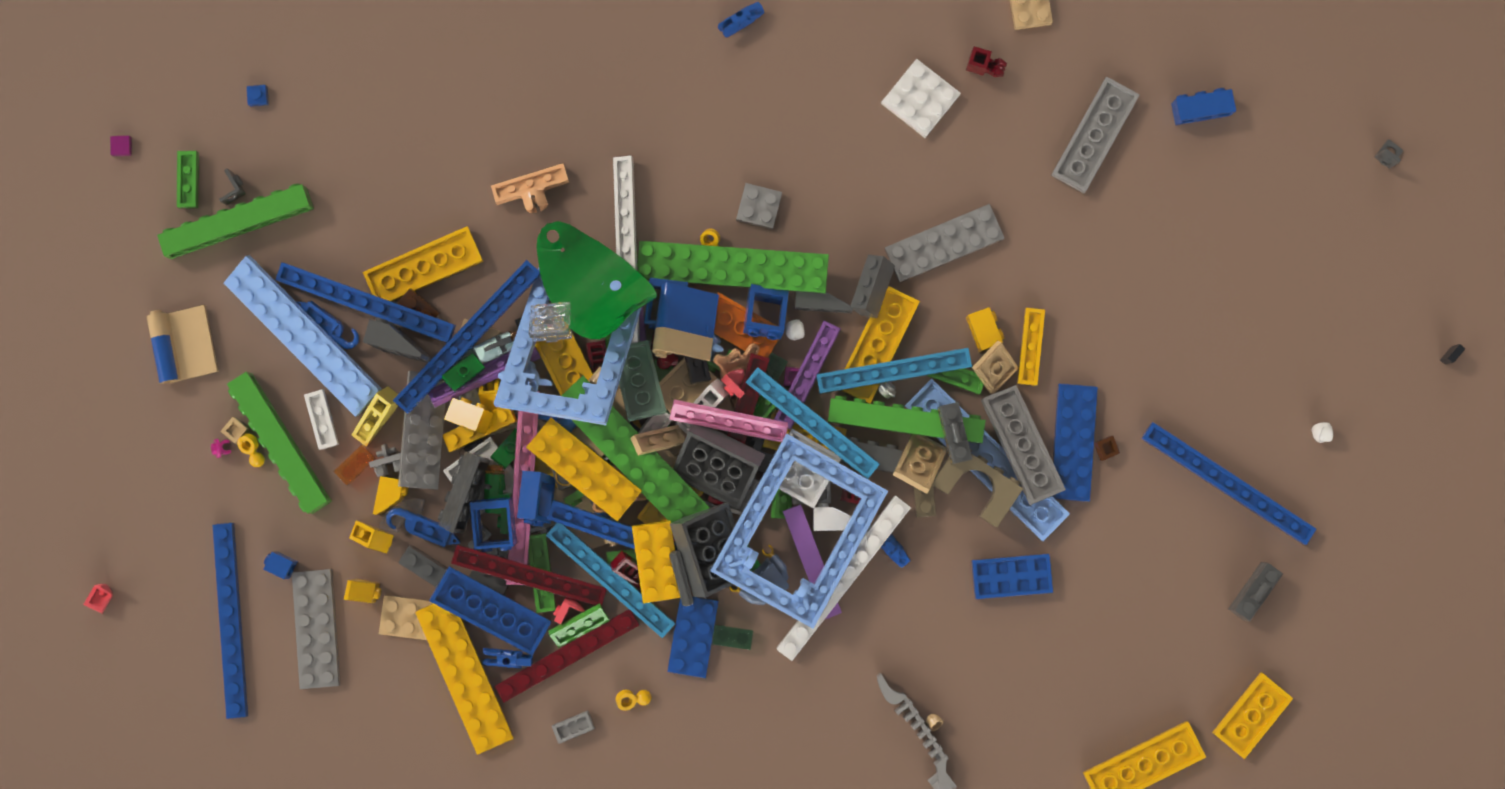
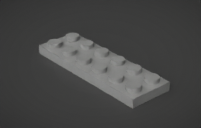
[1051,76,1139,193]
[884,204,1005,283]
[398,371,445,490]
[981,385,1066,505]
[292,569,340,689]

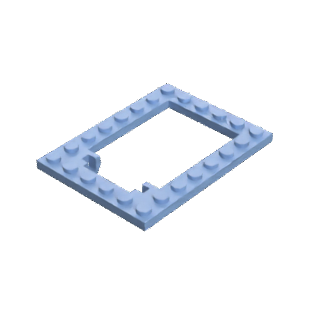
[493,267,642,425]
[710,434,888,629]

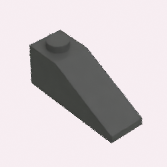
[795,291,853,313]

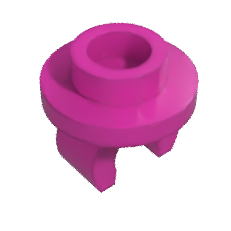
[211,439,231,458]

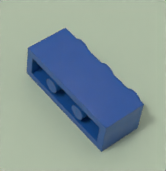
[1171,88,1236,126]

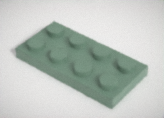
[619,340,667,422]

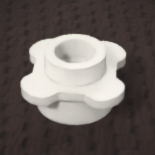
[878,382,896,399]

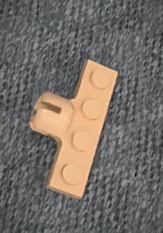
[491,163,569,213]

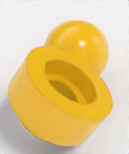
[700,228,722,247]
[237,434,265,467]
[615,690,652,711]

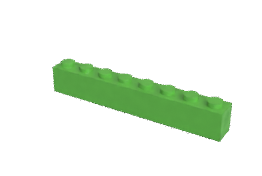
[157,184,314,259]
[227,372,332,514]
[828,396,986,444]

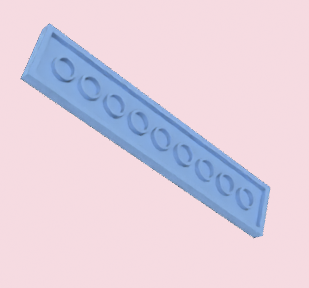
[224,255,382,417]
[904,378,1070,541]

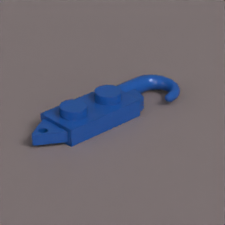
[297,301,359,349]
[386,508,461,547]

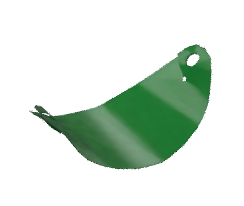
[537,221,657,339]

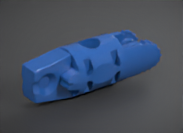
[717,2,765,37]
[881,533,911,568]
[482,648,533,668]

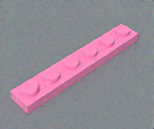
[670,399,788,442]

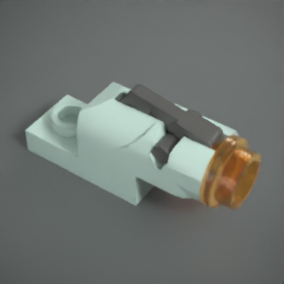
[456,331,517,365]

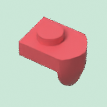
[721,369,745,399]
[83,584,113,614]
[553,597,585,624]

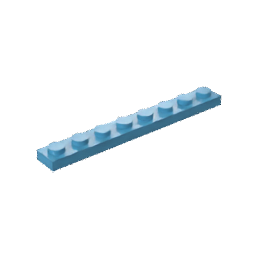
[816,348,972,394]
[746,367,880,479]
[546,523,675,638]

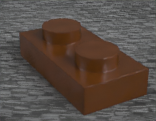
[397,288,440,317]

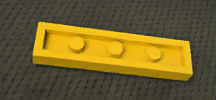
[1017,308,1045,386]
[442,407,517,452]

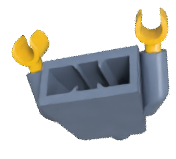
[729,545,789,606]

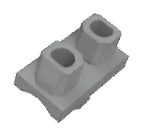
[369,444,401,477]

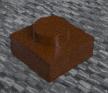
[1094,436,1120,461]

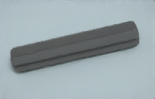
[669,551,694,606]

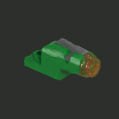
[479,465,512,534]

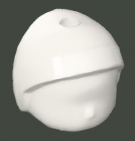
[785,319,805,341]
[1311,422,1333,443]

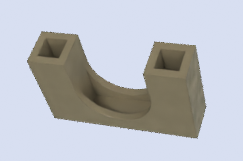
[932,449,1023,527]

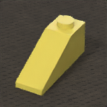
[352,386,398,447]

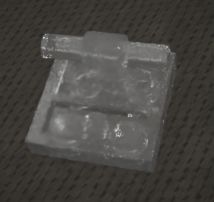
[529,302,572,343]

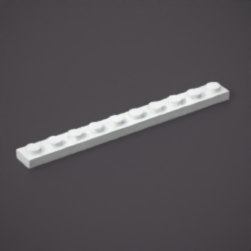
[613,156,640,344]
[776,495,911,661]

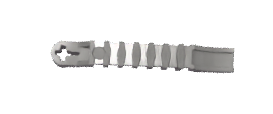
[876,673,957,789]

